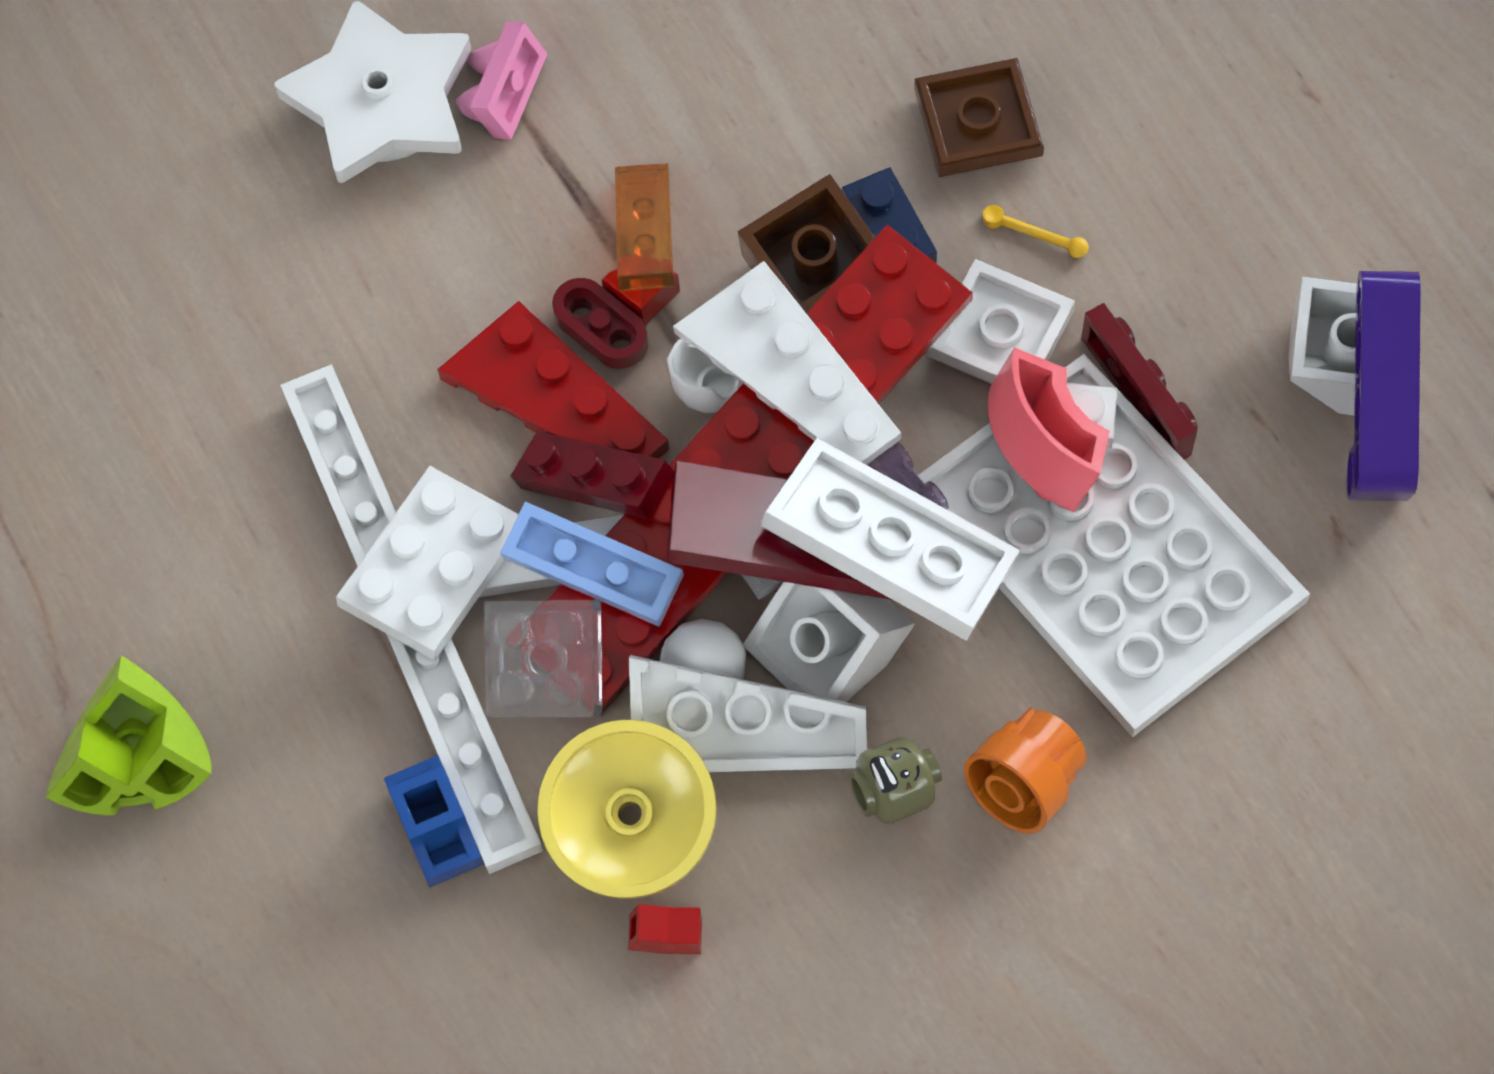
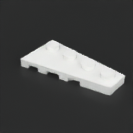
[673,261,901,465]
[629,655,867,772]

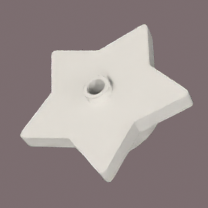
[274,1,471,183]

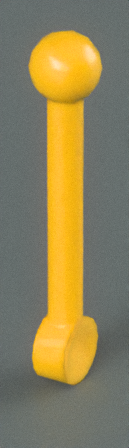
[982,205,1089,258]

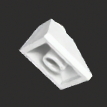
[743,582,915,702]

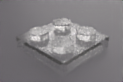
[484,600,603,717]

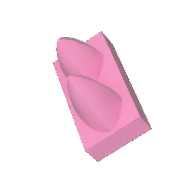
[455,22,547,140]

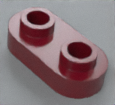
[552,278,648,369]

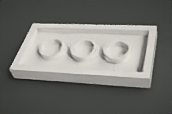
[761,438,1020,641]

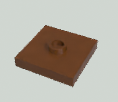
[914,58,1044,177]

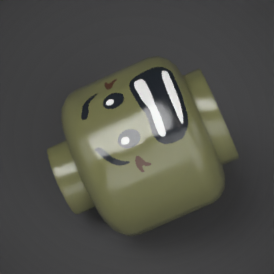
[849,737,942,824]

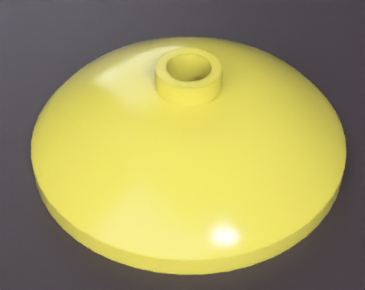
[538,720,717,899]

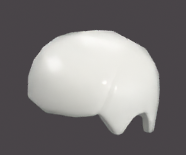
[667,339,743,414]
[660,618,746,680]

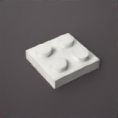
[928,259,1075,384]

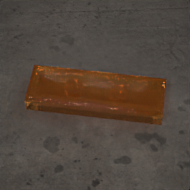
[615,163,674,291]

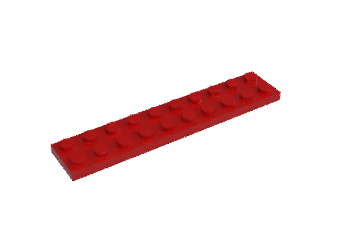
[512,225,973,717]

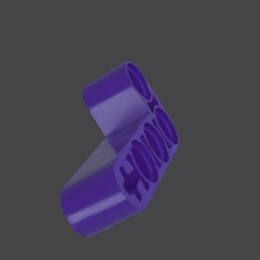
[1347,271,1421,501]

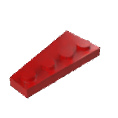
[437,301,669,459]

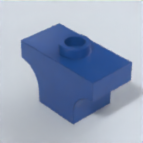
[384,755,484,888]

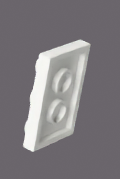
[336,466,519,661]

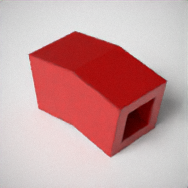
[628,904,702,954]

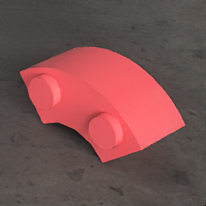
[988,347,1110,512]

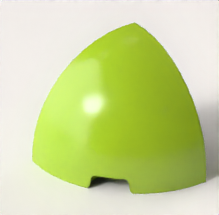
[45,655,211,815]

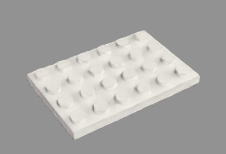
[911,354,1310,737]

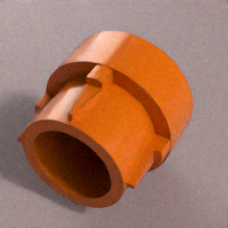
[964,707,1087,834]

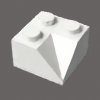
[1288,276,1357,415]

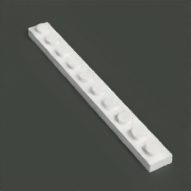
[280,364,543,874]

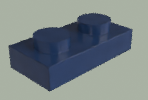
[842,167,937,263]

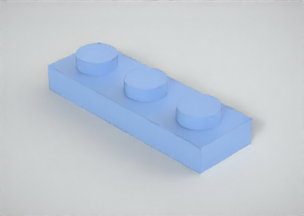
[500,502,684,627]

